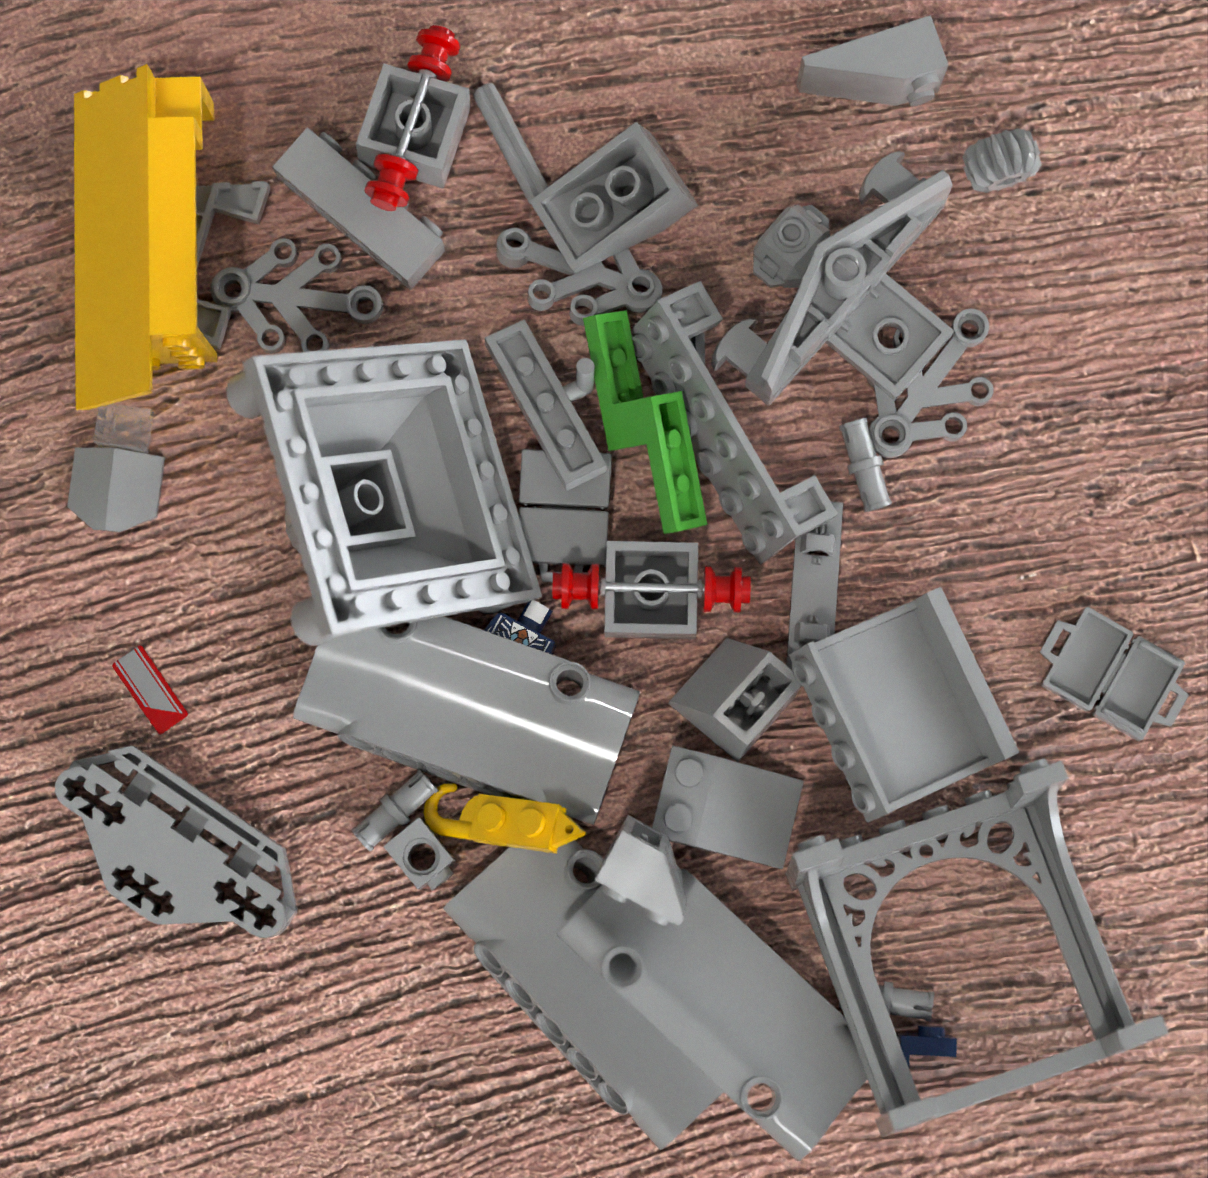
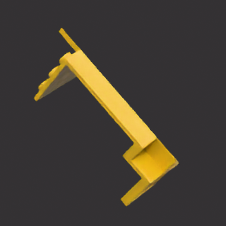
[74,64,217,410]

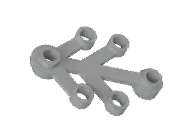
[496,228,662,326]
[210,238,383,354]
[867,309,994,458]

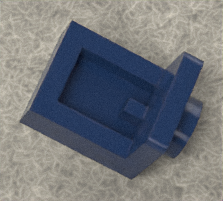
[896,1025,957,1067]

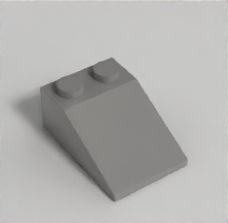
[796,15,948,106]
[529,122,698,273]
[652,745,804,869]

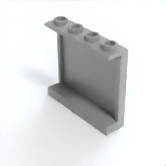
[789,587,1020,823]

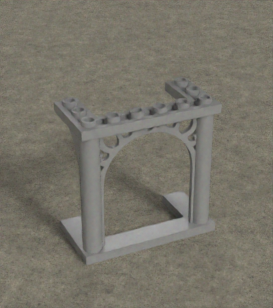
[786,758,1169,1138]

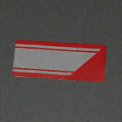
[112,646,188,735]

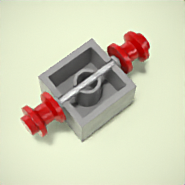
[356,25,470,211]
[552,541,751,640]

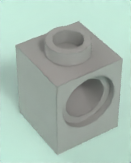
[383,817,456,891]

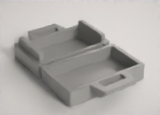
[518,449,612,582]
[1040,607,1189,741]

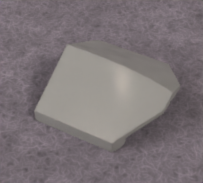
[67,448,165,533]

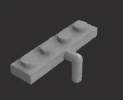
[485,319,607,491]

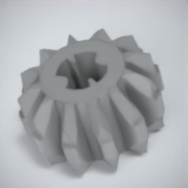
[962,128,1042,193]

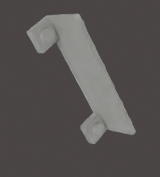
[631,281,838,564]

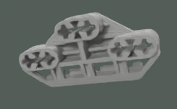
[55,746,298,938]

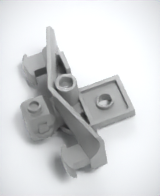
[711,151,954,406]

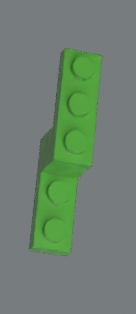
[583,310,707,534]

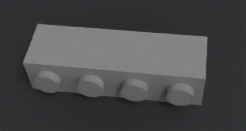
[272,127,445,290]

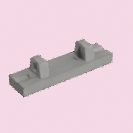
[786,502,843,670]

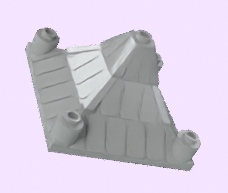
[226,339,542,645]

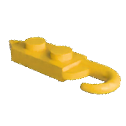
[423,783,586,854]

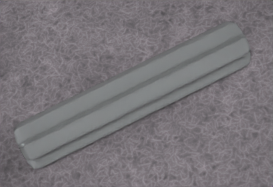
[473,83,548,205]

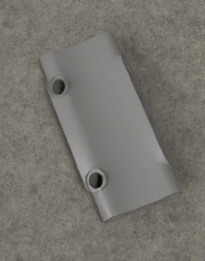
[293,616,640,825]
[443,840,724,1150]
[556,866,867,1161]

